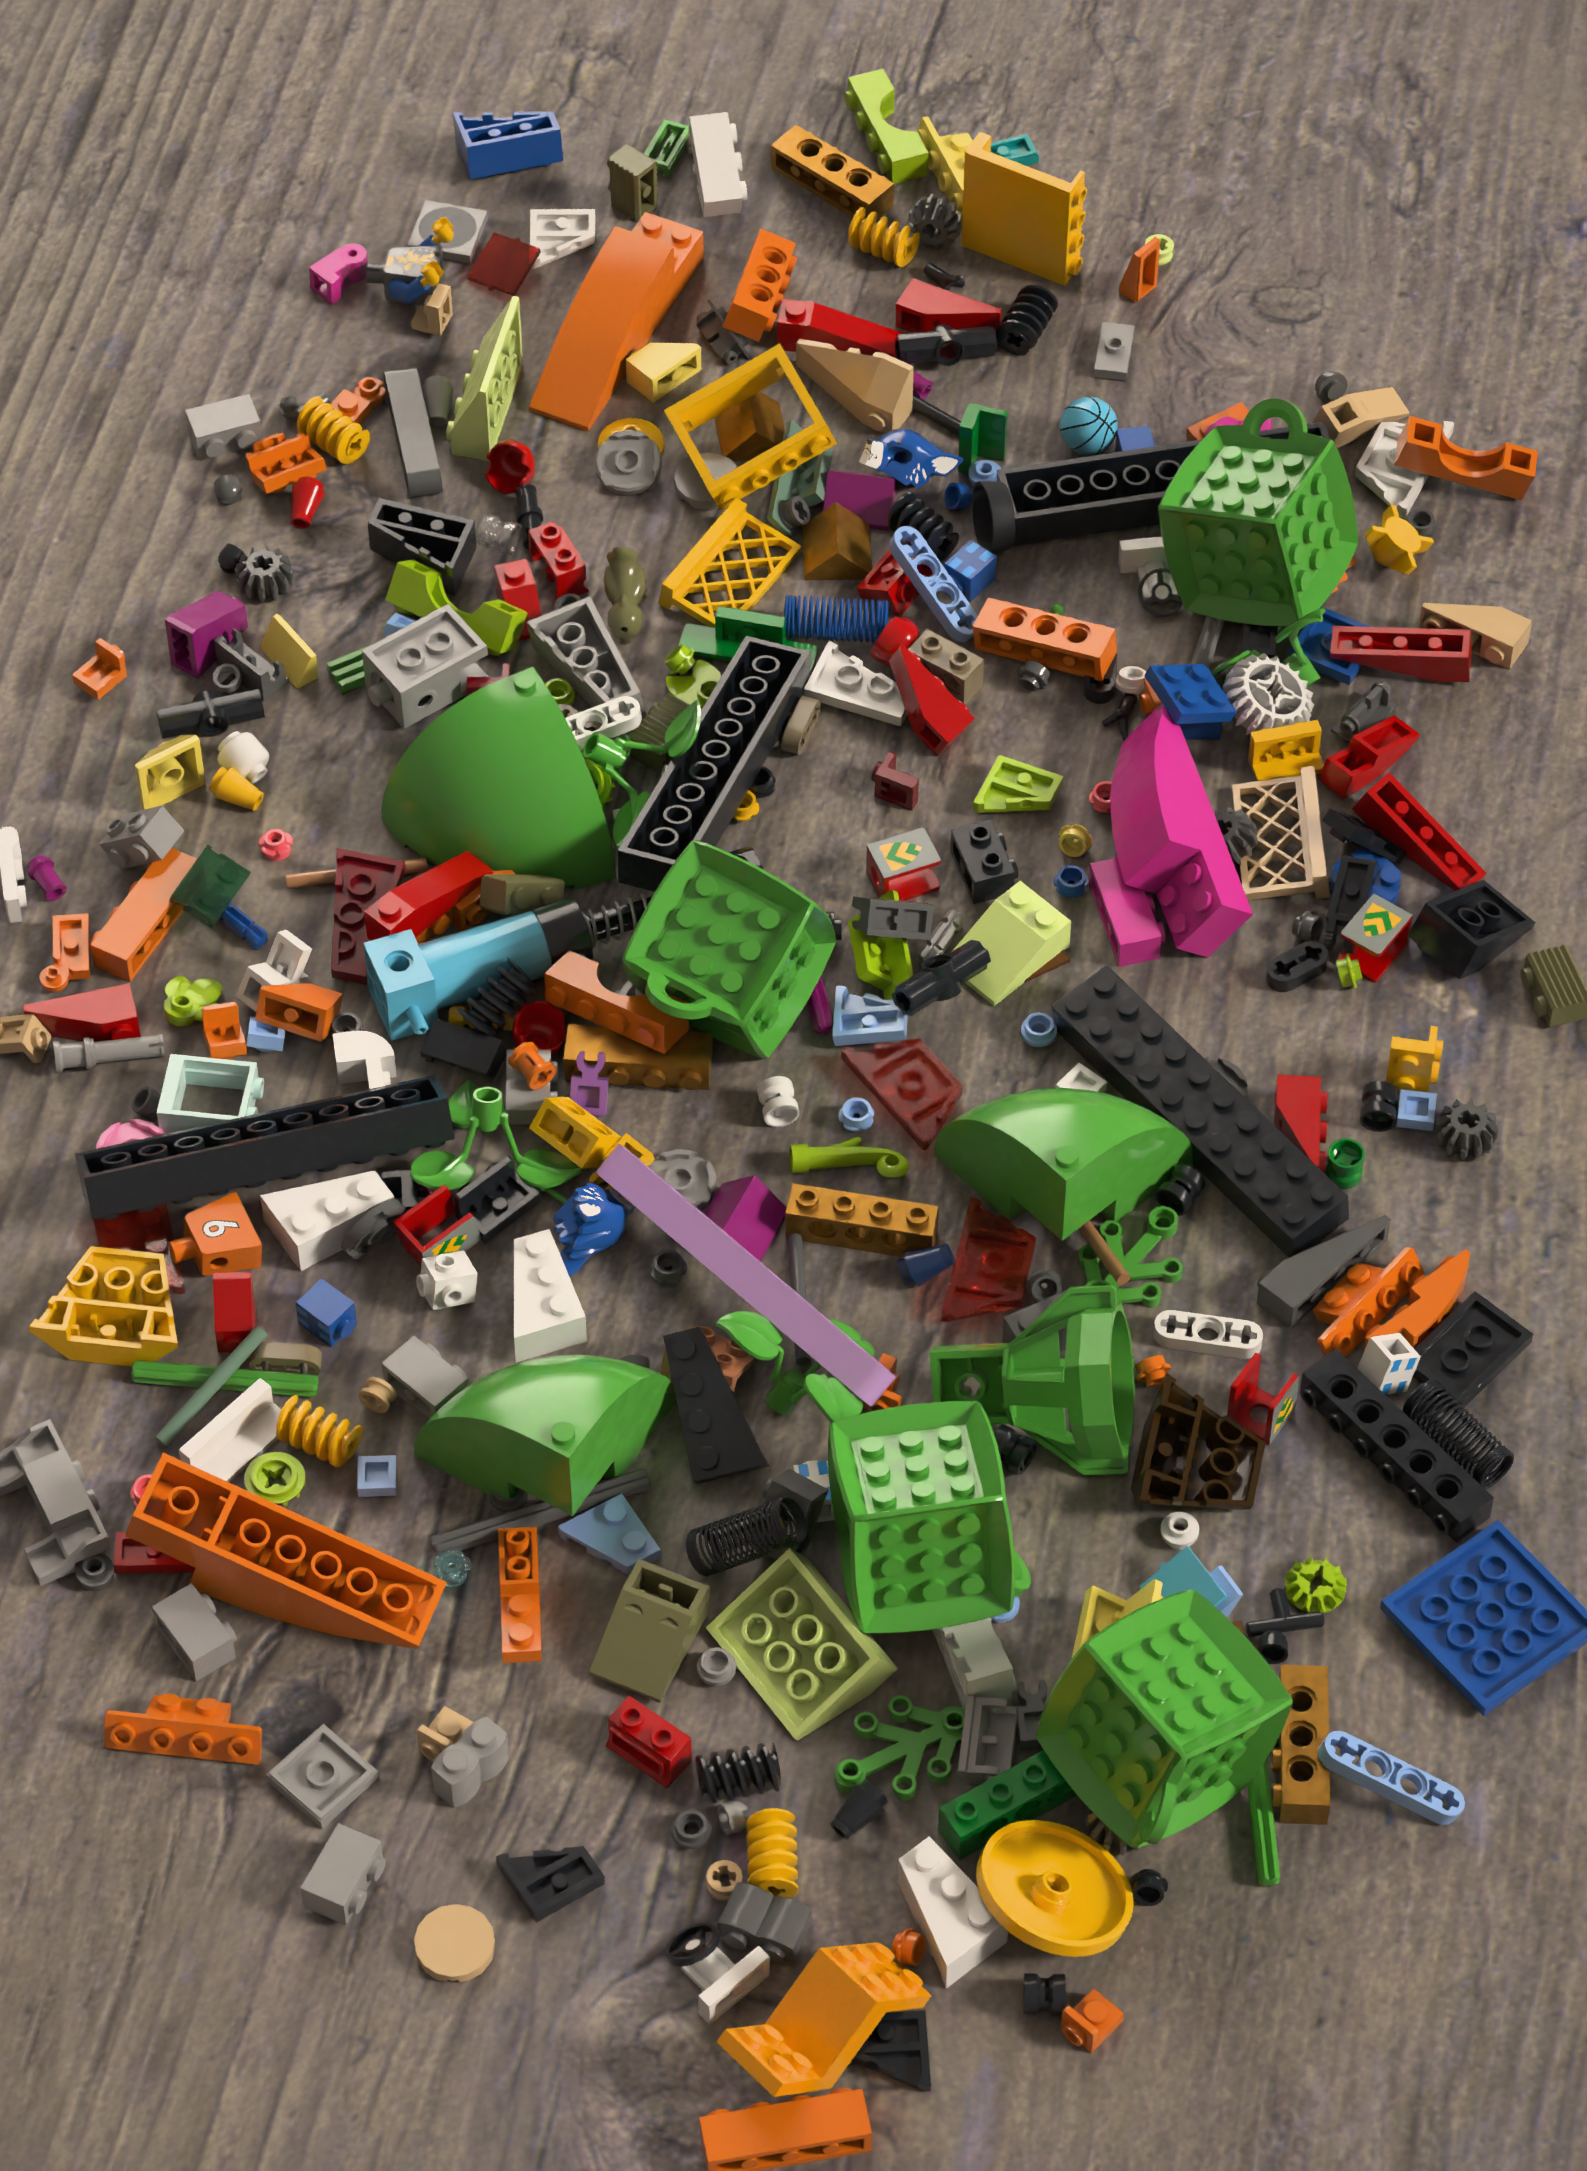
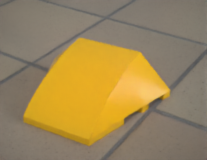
[29,1246,178,1367]

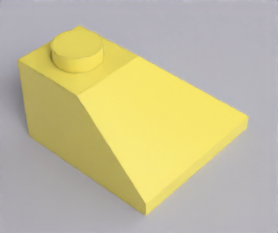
[135,735,206,810]

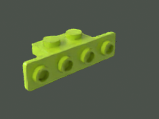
[848,889,914,1000]

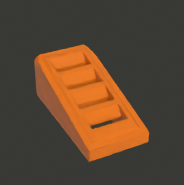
[1118,237,1160,303]

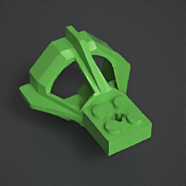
[929,1285,1136,1475]

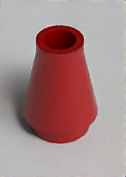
[290,477,325,529]

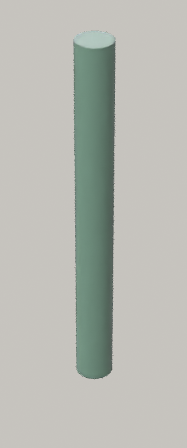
[155,1325,268,1447]

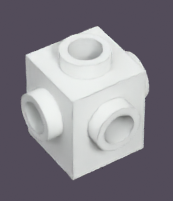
[416,1250,478,1310]

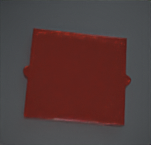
[467,232,541,296]

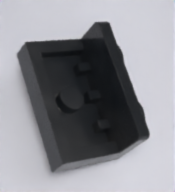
[454,1156,541,1243]

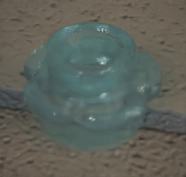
[433,1549,472,1587]

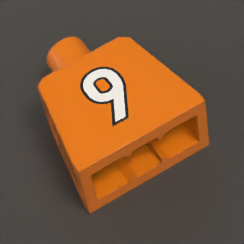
[168,1192,262,1276]

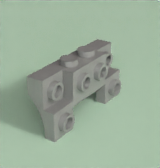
[0,1419,111,1586]

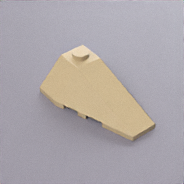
[796,339,914,433]

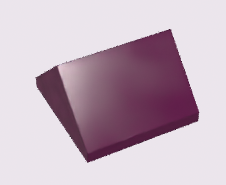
[823,469,899,531]
[704,1175,787,1262]

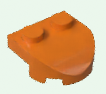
[245,432,327,494]

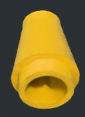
[209,767,264,811]

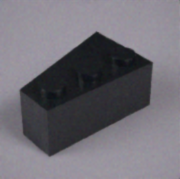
[367,498,477,596]

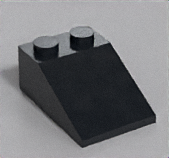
[1407,880,1536,979]

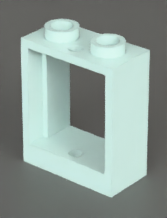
[157,1054,264,1134]

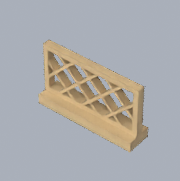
[1232,766,1330,900]

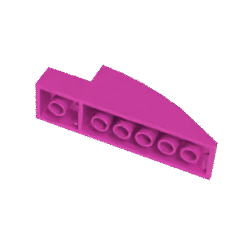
[1110,703,1253,958]

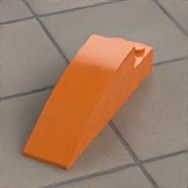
[529,212,704,432]
[125,1453,447,1649]

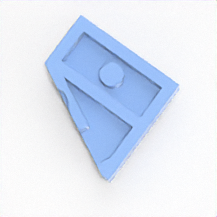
[832,986,908,1046]
[558,1493,661,1575]

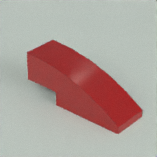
[1318,715,1420,799]

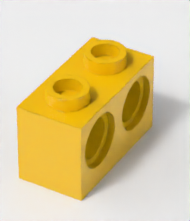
[529,1097,621,1169]

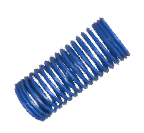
[784,594,889,643]

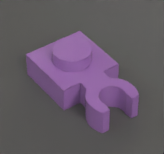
[570,1051,609,1116]

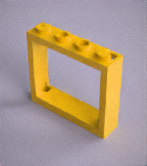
[664,343,837,511]

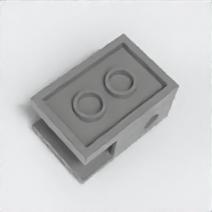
[362,604,488,729]

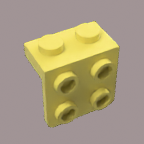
[1072,1579,1163,1658]

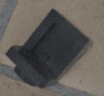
[379,1169,425,1214]

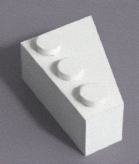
[687,112,747,217]
[260,1170,394,1271]
[514,1229,587,1363]
[933,1618,1017,1709]
[898,1836,1008,1988]

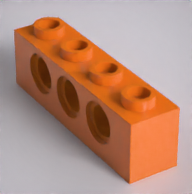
[722,228,797,342]
[972,598,1117,681]

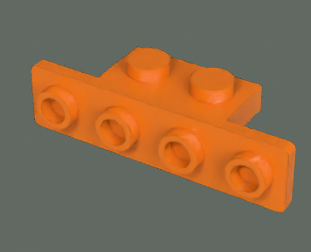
[1312,1247,1424,1357]
[104,1694,262,1765]

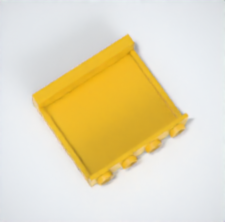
[961,132,1087,286]

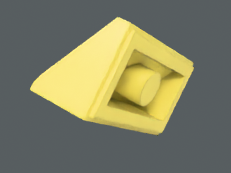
[260,614,318,688]

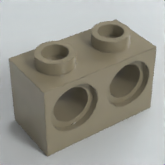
[908,629,984,705]

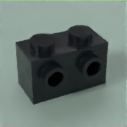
[950,820,1018,904]

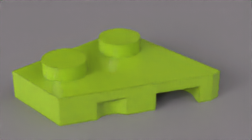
[973,755,1063,813]

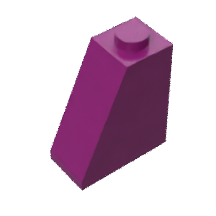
[165,591,248,679]

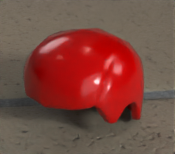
[485,439,535,495]
[870,616,920,667]
[512,1001,567,1057]

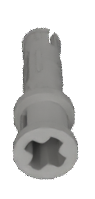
[53,1033,165,1073]

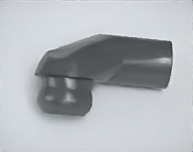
[279,393,331,420]

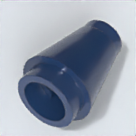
[897,1243,955,1287]

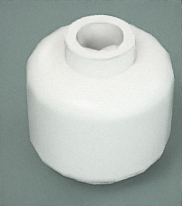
[217,731,269,783]

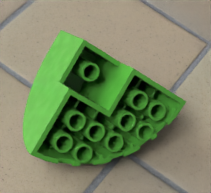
[381,667,616,890]
[934,1088,1193,1241]
[414,1355,676,1516]

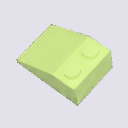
[953,881,1071,1006]

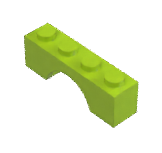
[844,68,928,184]
[385,560,528,656]

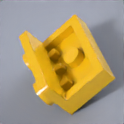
[1248,720,1324,781]
[1386,1026,1443,1095]

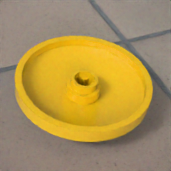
[976,1820,1134,1957]

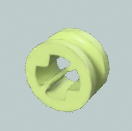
[1145,234,1174,265]

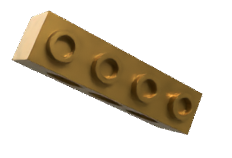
[771,125,894,220]
[786,1183,939,1257]
[1271,1664,1330,1825]

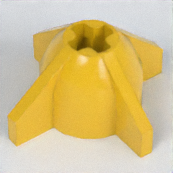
[1365,505,1434,575]

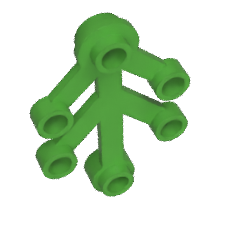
[1078,1206,1183,1308]
[834,1695,965,1801]

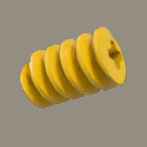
[848,207,920,267]
[297,396,370,464]
[276,1395,364,1467]
[746,1808,799,1898]

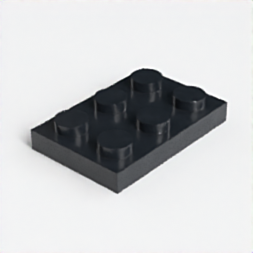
[1413,1291,1533,1411]

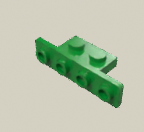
[679,606,818,675]

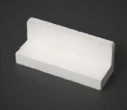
[179,1378,282,1483]

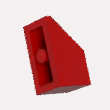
[494,559,542,641]
[213,1272,257,1354]

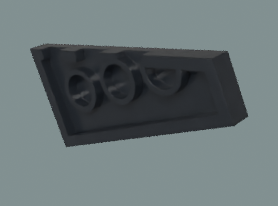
[663,1327,769,1484]

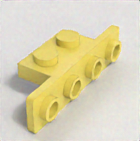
[917,117,972,212]

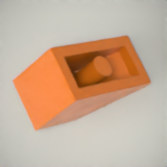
[255,983,343,1042]

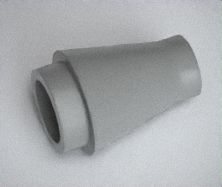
[421,376,454,427]

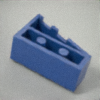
[453,112,563,179]

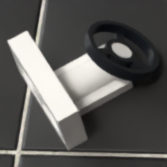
[1118,537,1183,616]
[665,1923,770,2025]

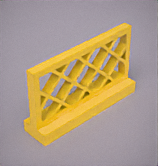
[658,498,802,628]

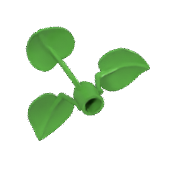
[1211,607,1326,687]
[583,700,701,848]
[410,1079,582,1190]
[715,1311,875,1423]

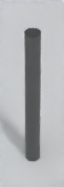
[787,1233,811,1366]

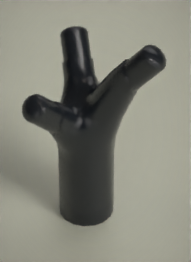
[924,263,965,291]
[1102,693,1137,741]

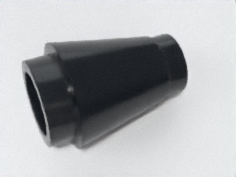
[830,1780,888,1840]

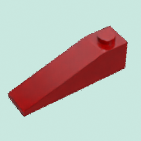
[777,299,905,358]
[1330,626,1472,682]
[1352,772,1487,891]
[364,851,493,941]

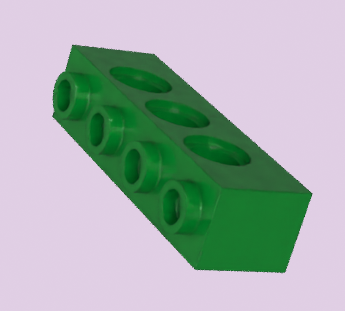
[938,1750,1077,1860]

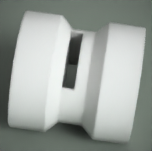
[757,1076,800,1127]

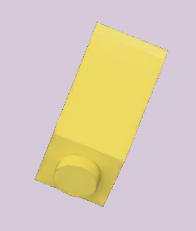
[626,343,701,403]

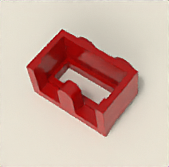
[528,521,589,600]
[605,1696,692,1789]

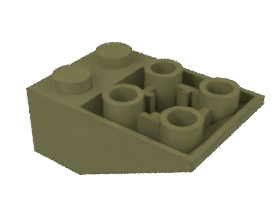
[589,1559,710,1703]

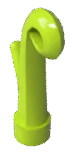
[789,1137,910,1179]

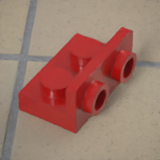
[856,549,933,616]

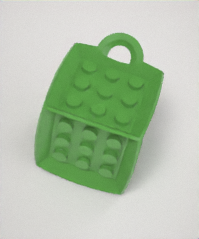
[1158,398,1358,626]
[622,840,836,1059]
[828,1401,1031,1633]
[1036,1589,1293,1848]

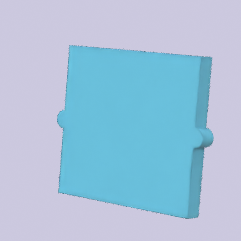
[1139,1546,1228,1607]

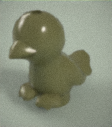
[603,546,647,644]

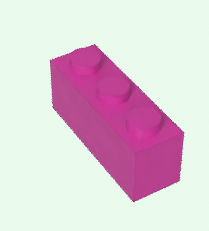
[1089,858,1166,967]

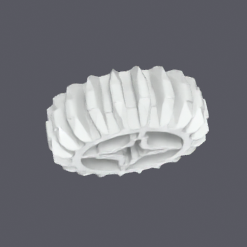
[1222,653,1314,735]

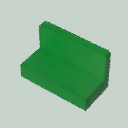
[958,403,1008,474]

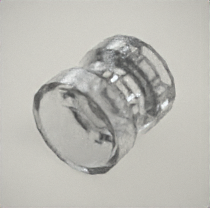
[476,513,522,555]

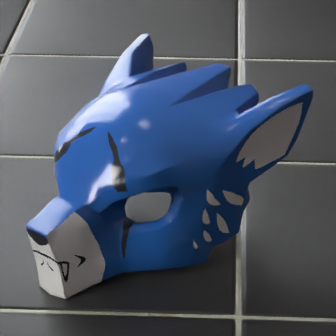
[859,429,963,488]
[553,1183,635,1277]

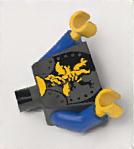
[366,217,453,306]

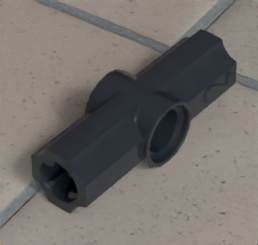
[894,324,997,366]
[156,688,265,739]
[892,940,991,1016]

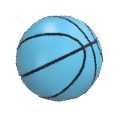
[1060,397,1118,455]

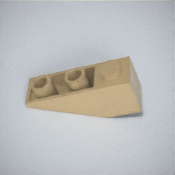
[1313,387,1410,448]
[1419,603,1532,670]

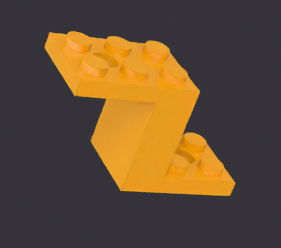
[716,1942,932,2097]

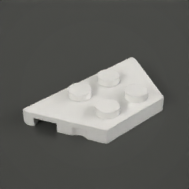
[1355,421,1454,518]

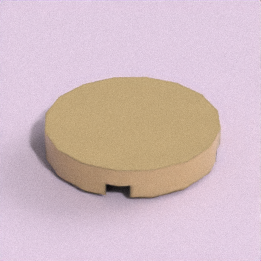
[414,1904,495,1983]

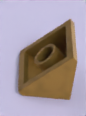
[715,392,785,462]
[802,502,872,580]

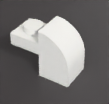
[236,930,312,1012]
[333,1031,397,1089]

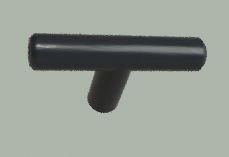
[1246,1588,1324,1637]

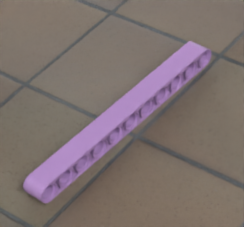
[596,1143,896,1407]

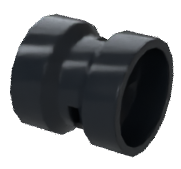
[1360,1081,1399,1132]
[1155,1164,1206,1216]
[994,1424,1038,1475]
[1023,1973,1066,2015]

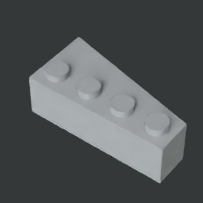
[527,596,646,723]

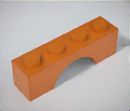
[1394,416,1538,500]
[544,950,689,1054]

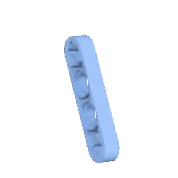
[889,526,978,643]
[1318,1731,1465,1825]

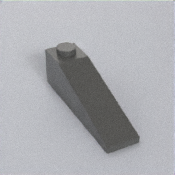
[1257,1215,1391,1329]

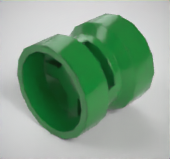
[1325,1138,1365,1189]

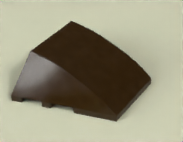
[1131,1373,1266,1510]

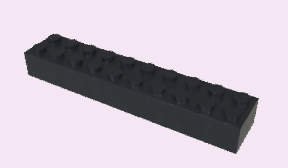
[997,421,1330,546]
[618,636,811,892]
[1051,965,1349,1258]
[75,1075,455,1220]

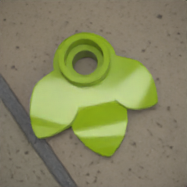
[665,659,721,709]
[163,976,222,1026]

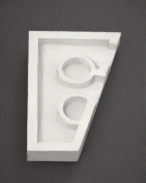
[804,640,907,727]

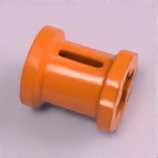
[508,1042,556,1090]

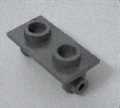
[696,299,751,364]
[1330,681,1398,742]

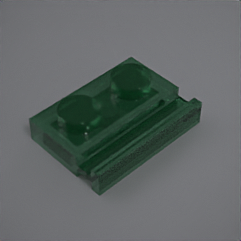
[169,845,251,929]

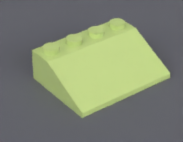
[446,296,523,461]
[706,1548,898,1741]

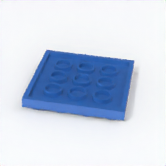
[1380,1520,1587,1717]

